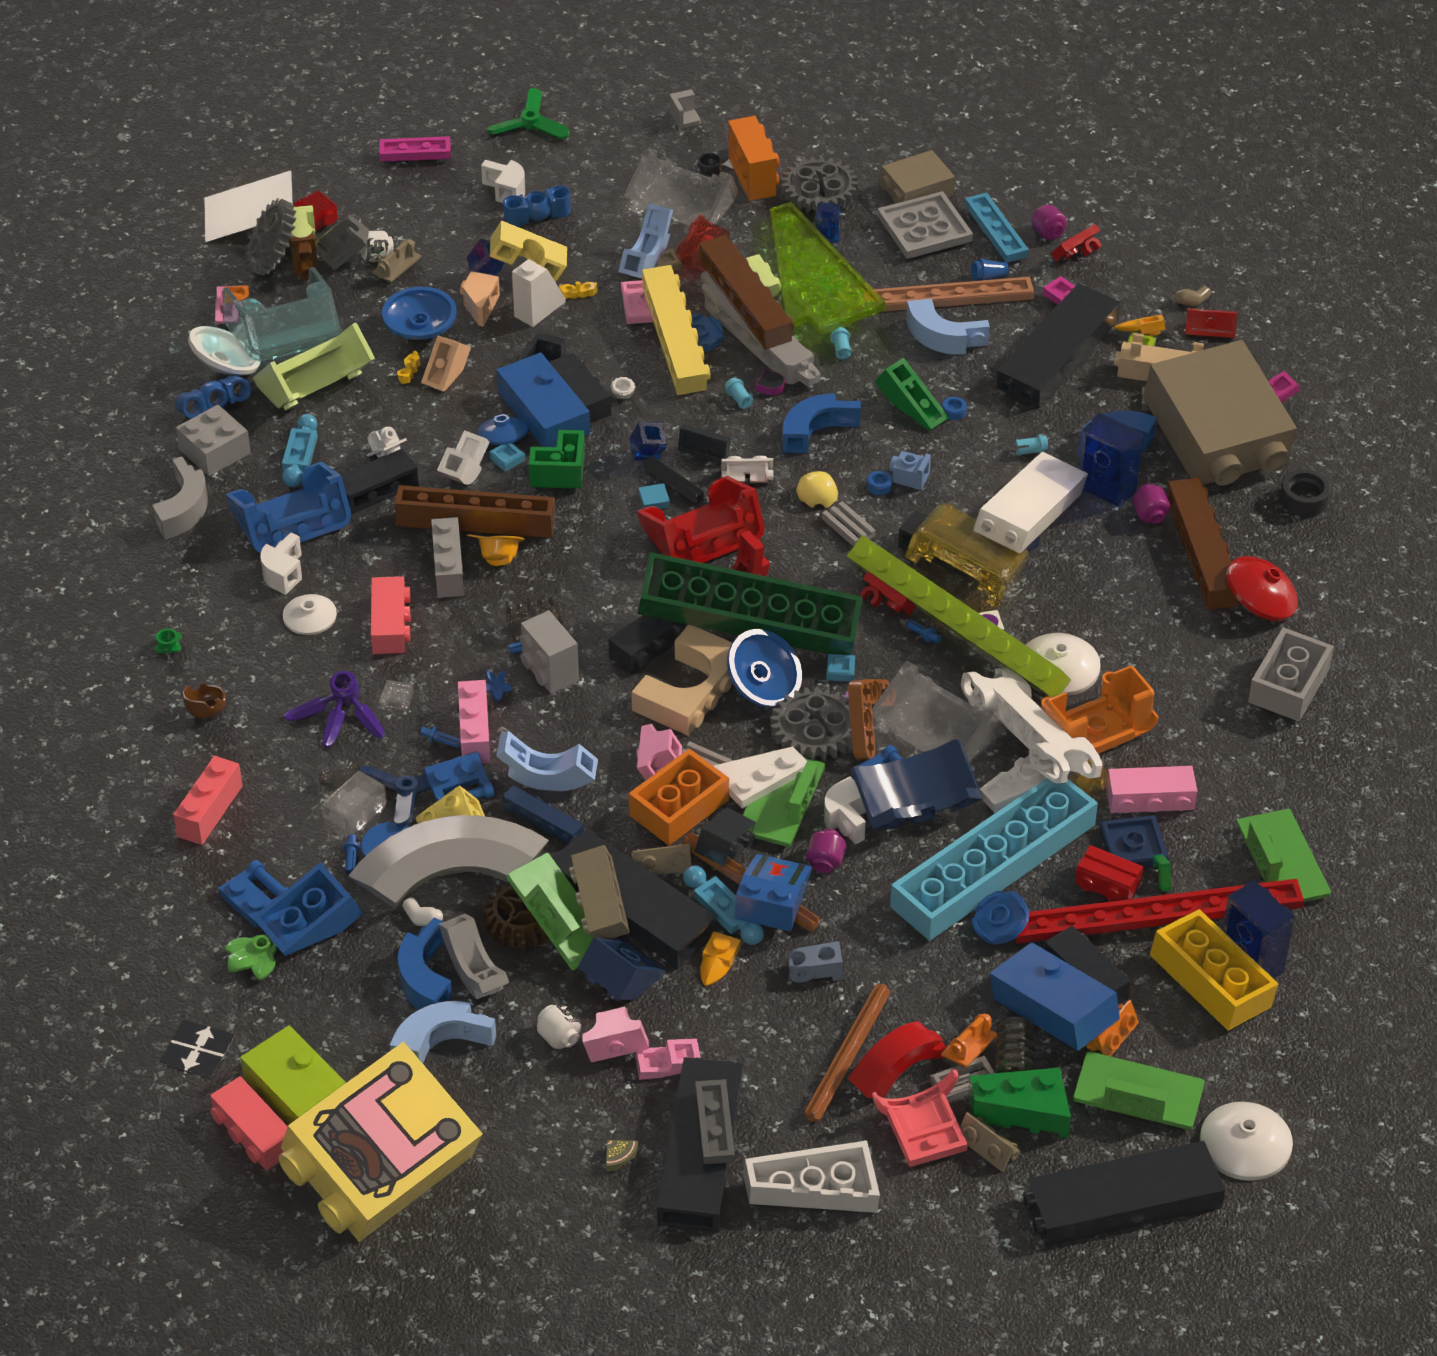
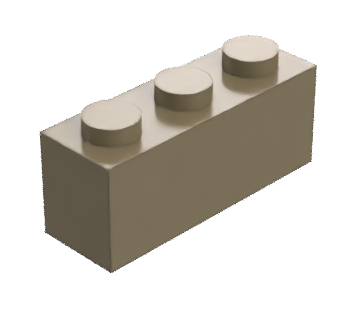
[570,845,630,938]

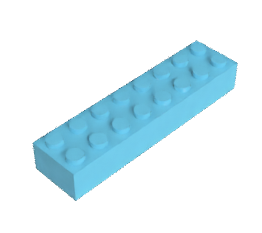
[890,778,1098,941]

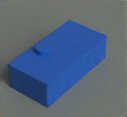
[496,352,590,447]
[990,942,1120,1051]

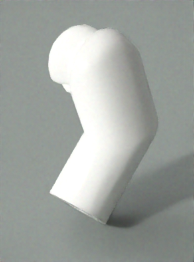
[402,898,443,926]

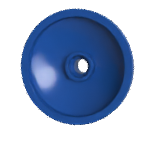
[382,287,457,340]
[727,629,802,708]

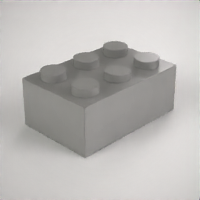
[1248,627,1334,721]

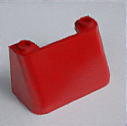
[636,476,764,563]

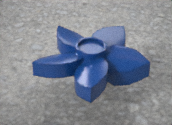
[485,671,513,702]

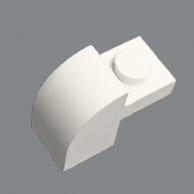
[481,160,525,203]
[437,430,489,485]
[261,533,302,595]
[824,777,866,845]

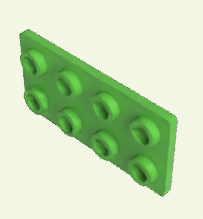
[743,750,825,847]
[1237,809,1331,902]
[506,853,593,971]
[1074,1051,1205,1130]

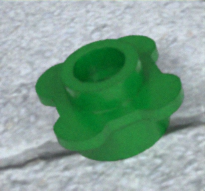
[154,628,182,654]

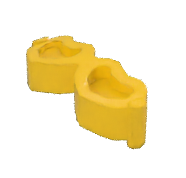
[559,281,597,299]
[397,351,421,384]

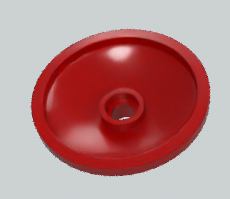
[1226,556,1298,621]

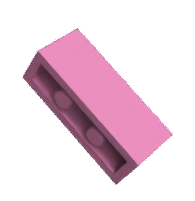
[458,680,490,764]
[1106,766,1197,813]

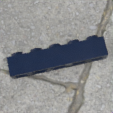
[503,785,584,844]

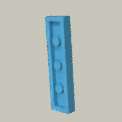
[965,192,1029,263]

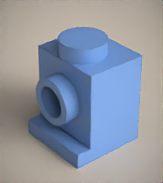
[889,451,931,490]

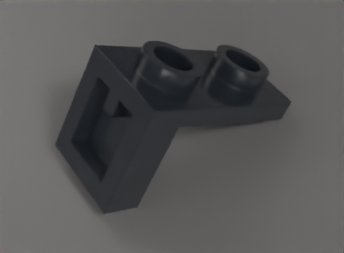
[515,331,566,362]

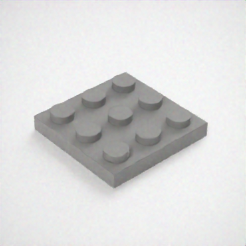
[877,191,973,259]

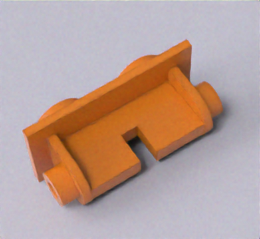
[1086,1000,1139,1056]
[941,1013,998,1068]

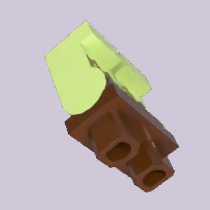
[290,206,319,279]

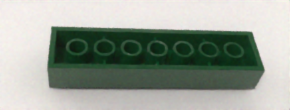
[637,552,862,655]

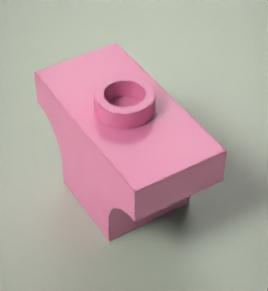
[636,724,682,780]
[582,1007,649,1063]

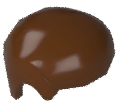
[182,683,227,719]

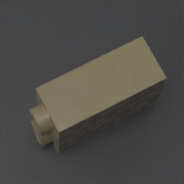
[1143,340,1297,485]

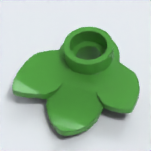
[224,934,277,981]

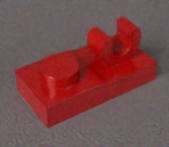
[1051,224,1102,261]
[1185,308,1238,338]
[860,571,916,615]

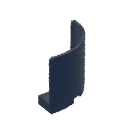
[851,739,983,830]

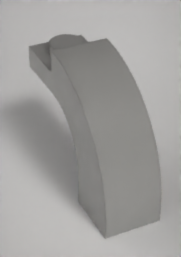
[152,456,208,540]
[439,914,509,999]

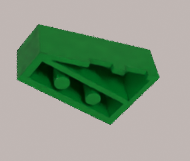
[968,1068,1071,1139]

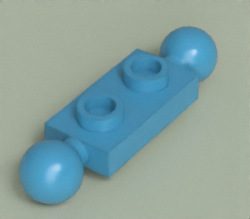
[282,414,318,487]
[683,866,764,945]

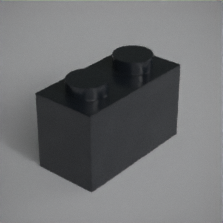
[694,807,756,867]

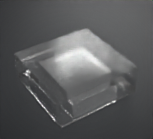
[380,680,414,710]

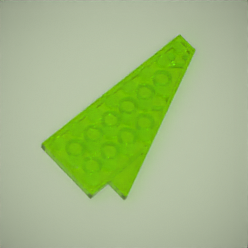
[770,202,886,335]

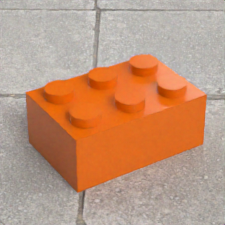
[728,116,780,201]
[629,748,729,846]

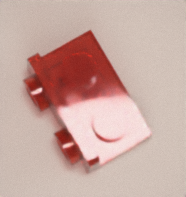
[676,214,731,273]

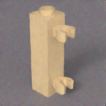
[1114,333,1204,381]

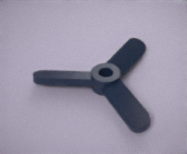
[359,766,431,827]

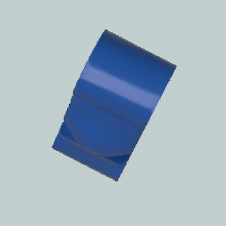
[503,185,571,227]
[175,375,251,418]

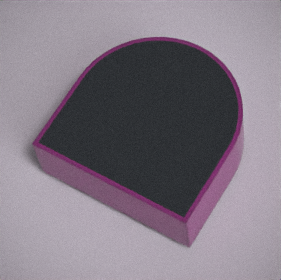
[755,369,785,395]

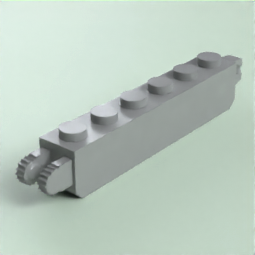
[701,271,821,387]

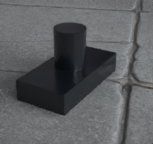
[678,424,731,463]

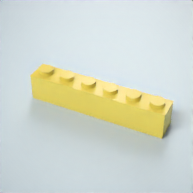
[642,265,710,395]

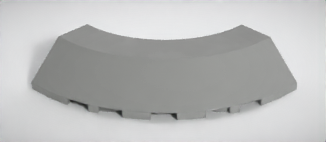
[348,815,549,909]

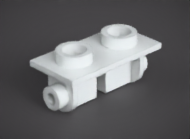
[367,427,407,458]
[721,456,773,483]

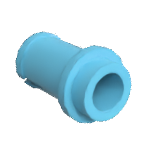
[830,327,852,360]
[725,378,754,409]
[1015,434,1048,456]

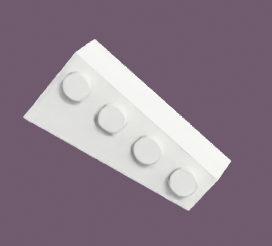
[744,1141,880,1213]

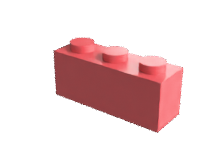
[371,576,411,654]
[173,756,242,845]
[210,1076,287,1170]

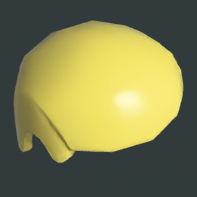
[796,471,838,508]

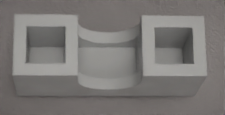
[431,517,464,598]

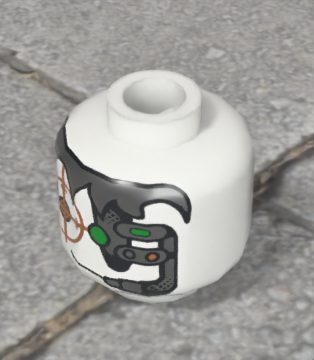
[357,231,393,262]
[537,1004,581,1049]

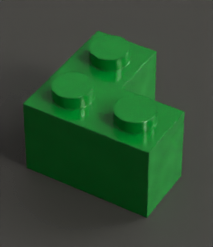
[529,430,585,489]

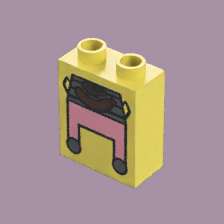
[279,1041,482,1242]

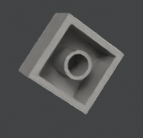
[176,405,251,476]
[520,610,579,694]

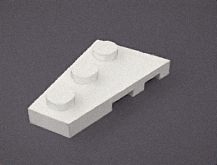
[714,747,808,808]
[980,756,1046,813]

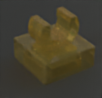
[1076,759,1108,794]

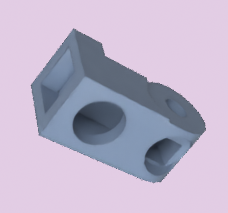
[787,941,845,983]

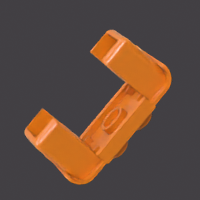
[1041,666,1159,754]

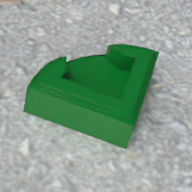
[1152,854,1171,892]

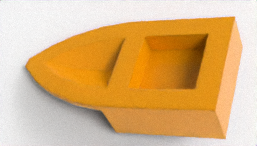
[1114,314,1166,336]
[700,932,741,986]

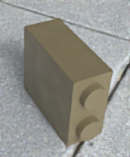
[880,150,955,204]

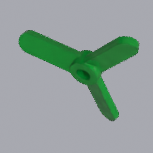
[487,88,570,140]

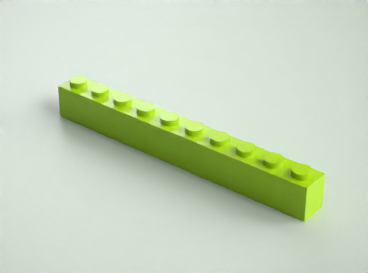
[847,535,1071,697]

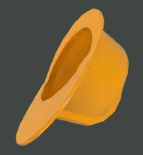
[467,534,524,566]

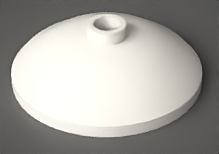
[188,326,260,376]
[1026,633,1100,696]
[1200,1102,1293,1181]

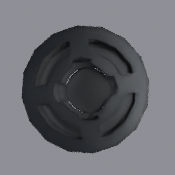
[698,153,722,186]

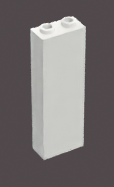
[973,452,1088,553]

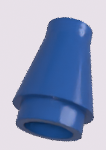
[971,258,1009,281]

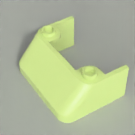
[253,323,375,411]

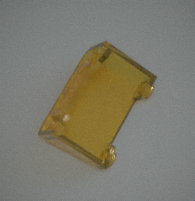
[905,503,1029,609]

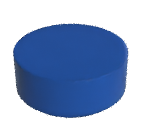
[942,397,967,420]
[867,471,893,495]

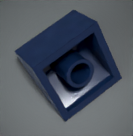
[578,937,666,1001]

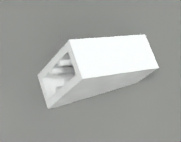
[512,259,565,327]

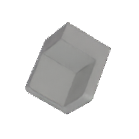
[670,89,700,129]

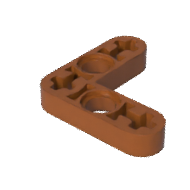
[848,679,892,761]

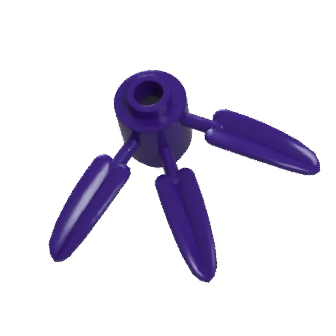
[284,671,385,747]

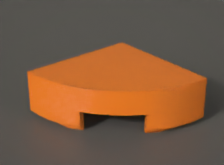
[224,285,249,303]

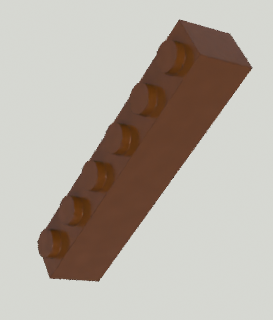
[699,235,794,350]
[1167,478,1239,610]
[394,485,556,538]

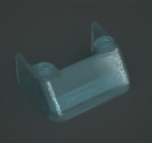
[223,267,341,361]

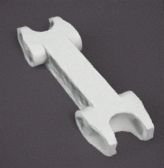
[961,667,1102,783]

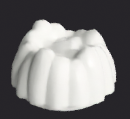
[611,377,635,399]

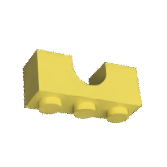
[490,221,567,283]

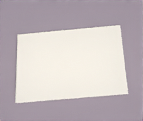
[205,171,293,242]

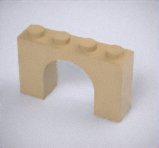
[632,625,732,736]

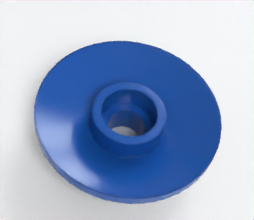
[478,414,529,445]

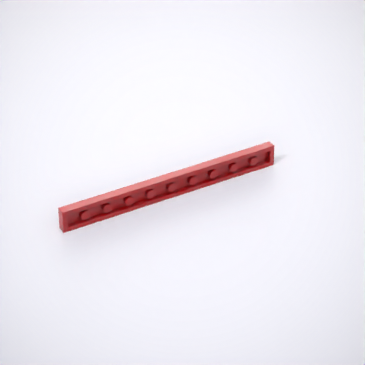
[1015,879,1304,944]

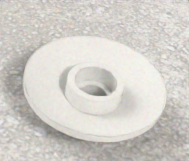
[283,594,337,635]

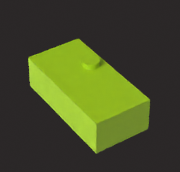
[240,1025,346,1125]

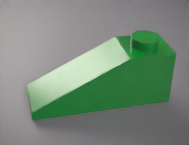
[874,358,949,431]

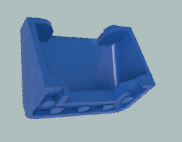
[225,462,351,553]

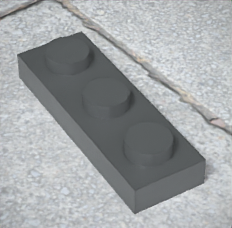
[695,1079,735,1164]

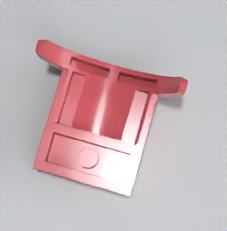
[872,1070,968,1167]

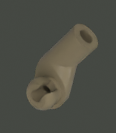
[1175,286,1211,307]

